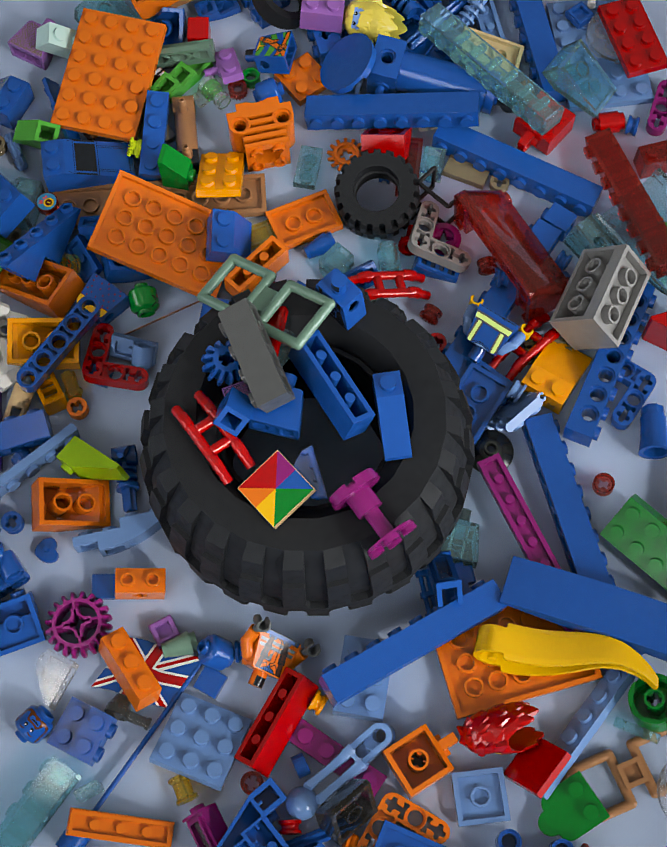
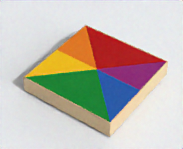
[238,450,316,529]

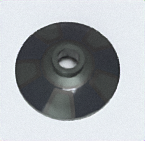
[473,430,514,472]

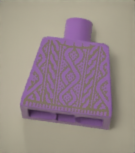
[8,18,56,70]

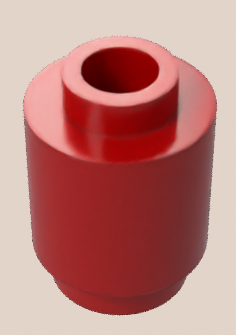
[592,111,625,135]

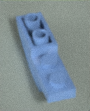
[72,508,162,557]

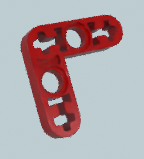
[82,323,149,391]

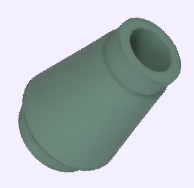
[161,631,198,658]

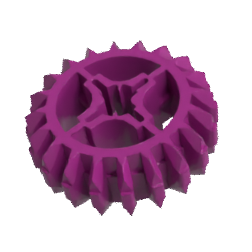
[45,591,113,659]

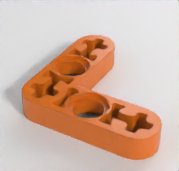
[356,792,450,847]

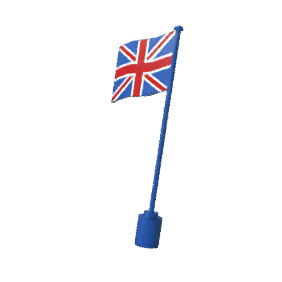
[55,638,203,847]

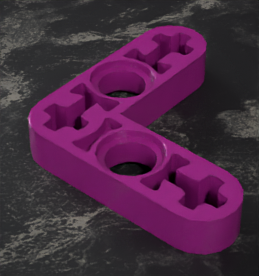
[646,80,667,136]

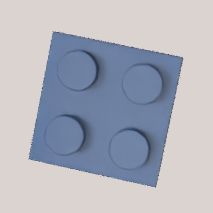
[451,767,511,827]

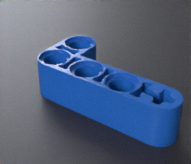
[0,550,30,599]

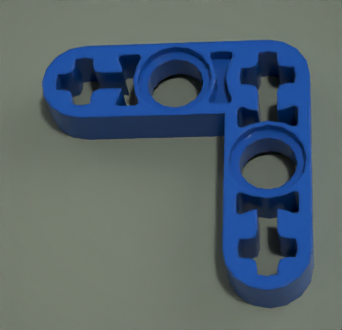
[593,351,656,430]

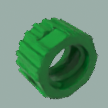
[242,67,261,89]

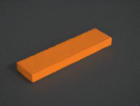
[65,807,175,847]

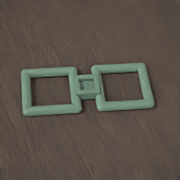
[197,254,336,350]

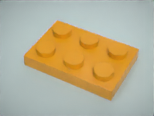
[196,152,245,198]

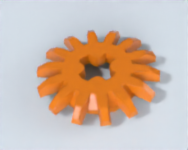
[327,138,362,172]

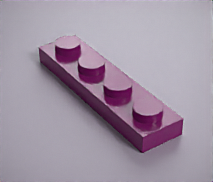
[289,719,387,799]

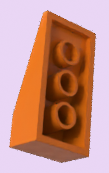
[0,260,86,318]

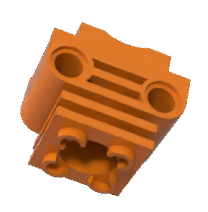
[226,96,295,172]

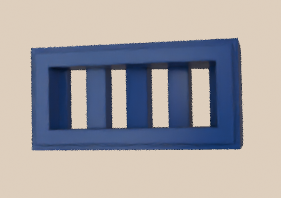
[412,252,461,284]

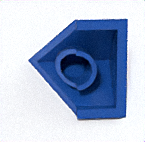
[150,7,188,45]

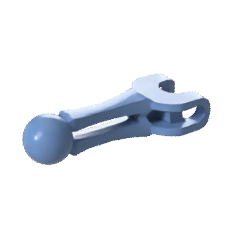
[286,723,396,820]

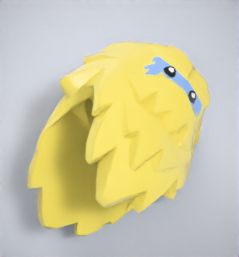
[342,0,408,42]

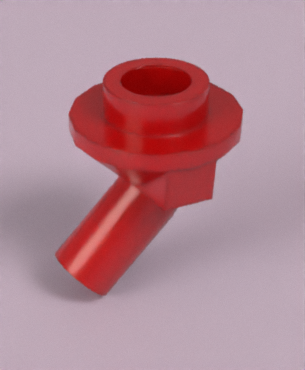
[398,225,420,256]

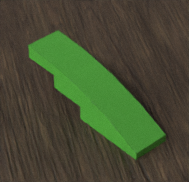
[151,61,213,104]

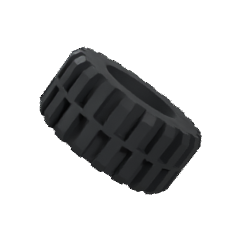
[334,149,420,239]

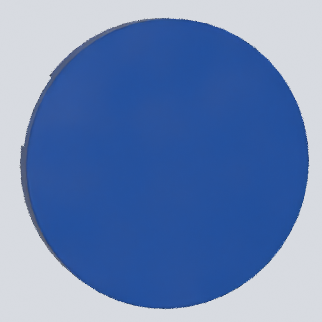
[320,33,376,94]

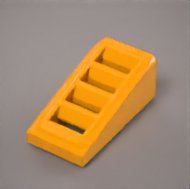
[29,372,67,416]

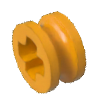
[307,689,328,716]

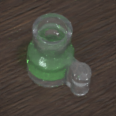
[193,75,231,110]

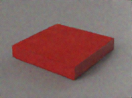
[503,738,572,799]

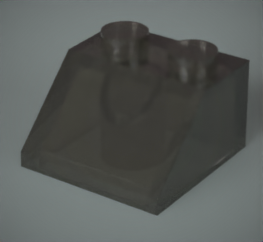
[314,779,378,846]

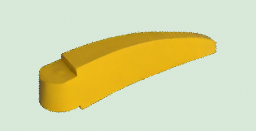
[473,623,659,690]

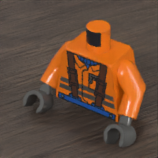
[240,614,321,689]

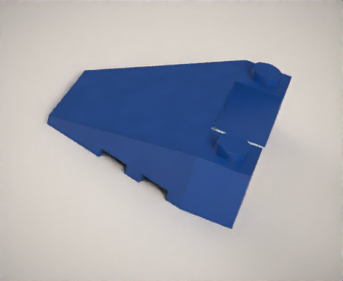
[217,777,325,847]

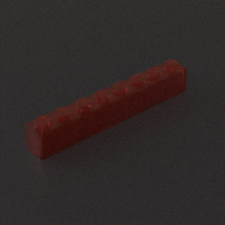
[583,128,667,279]

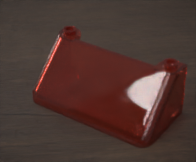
[454,190,570,324]

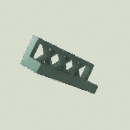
[157,38,215,68]

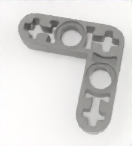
[407,201,471,273]

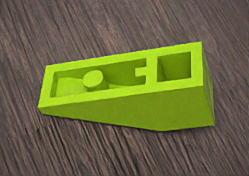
[56,436,130,481]

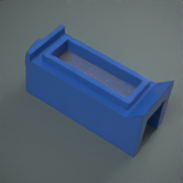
[427,550,463,607]

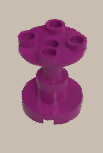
[329,468,417,560]

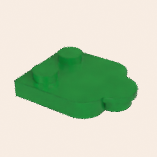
[538,771,610,841]

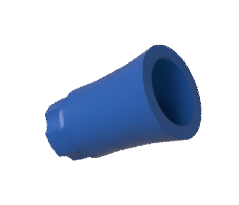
[638,403,667,459]

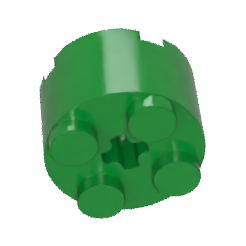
[628,673,667,732]

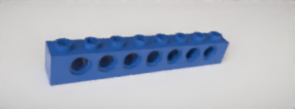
[562,283,657,447]

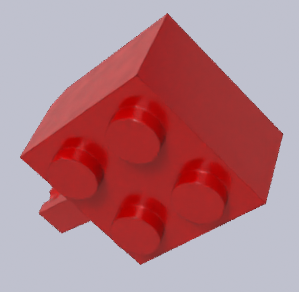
[512,91,576,155]

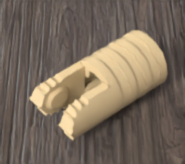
[1,383,34,422]

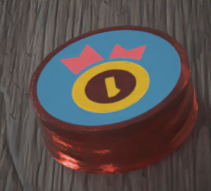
[36,192,59,215]

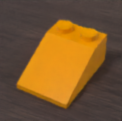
[7,318,81,370]
[521,341,592,415]

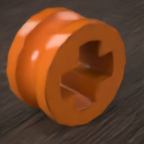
[66,397,89,420]

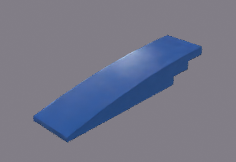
[499,556,667,662]

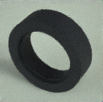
[252,0,302,30]

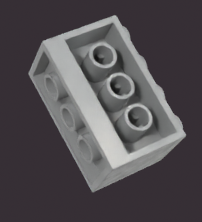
[549,244,651,350]

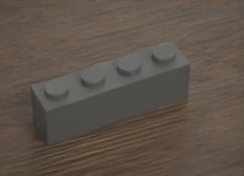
[218,298,296,413]

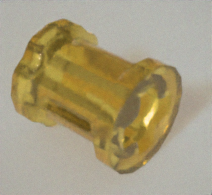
[168,775,199,806]

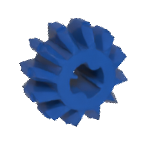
[201,340,241,386]

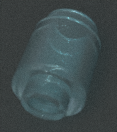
[377,240,401,271]

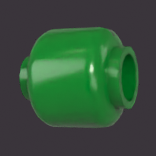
[128,282,160,318]

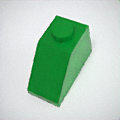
[157,143,196,190]

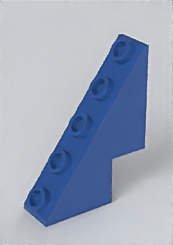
[0,203,81,282]

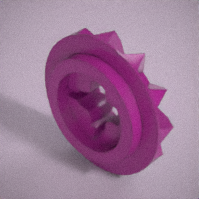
[428,223,461,255]

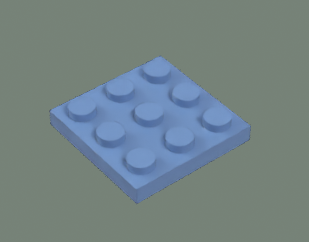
[149,692,252,792]

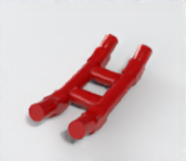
[347,269,431,300]
[488,313,561,381]
[171,390,256,485]

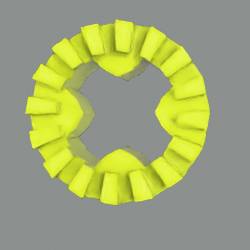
[127,137,142,159]

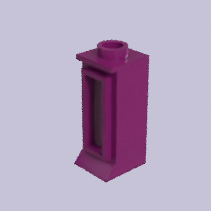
[182,803,228,847]

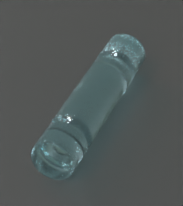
[613,717,661,744]

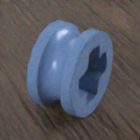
[506,379,527,403]

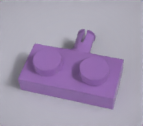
[204,47,244,85]

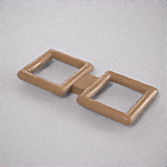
[560,731,667,822]

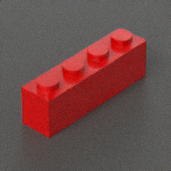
[234,667,319,778]

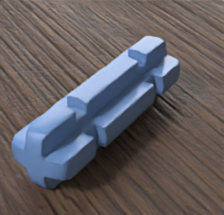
[3,132,28,171]

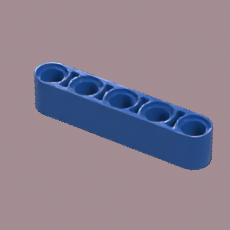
[16,295,101,393]

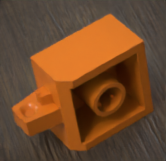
[382,724,459,799]

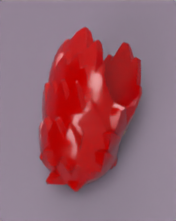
[456,701,544,757]

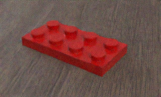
[597,0,667,78]

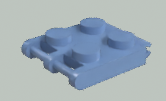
[486,392,546,432]

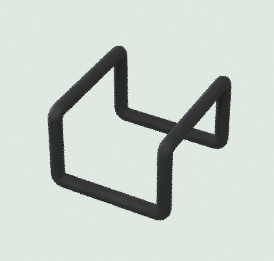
[417,166,467,224]

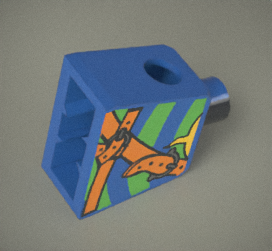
[245,30,297,74]

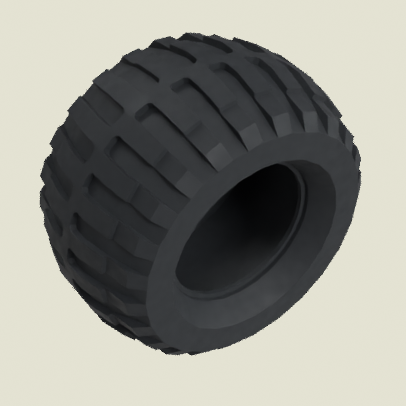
[139,279,475,616]

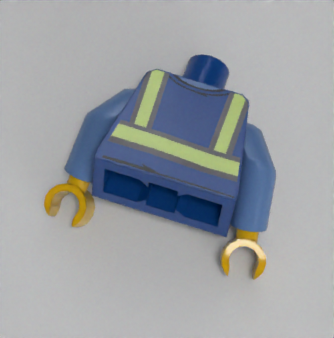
[463,295,534,364]

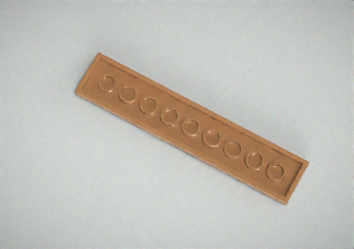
[46,173,267,229]

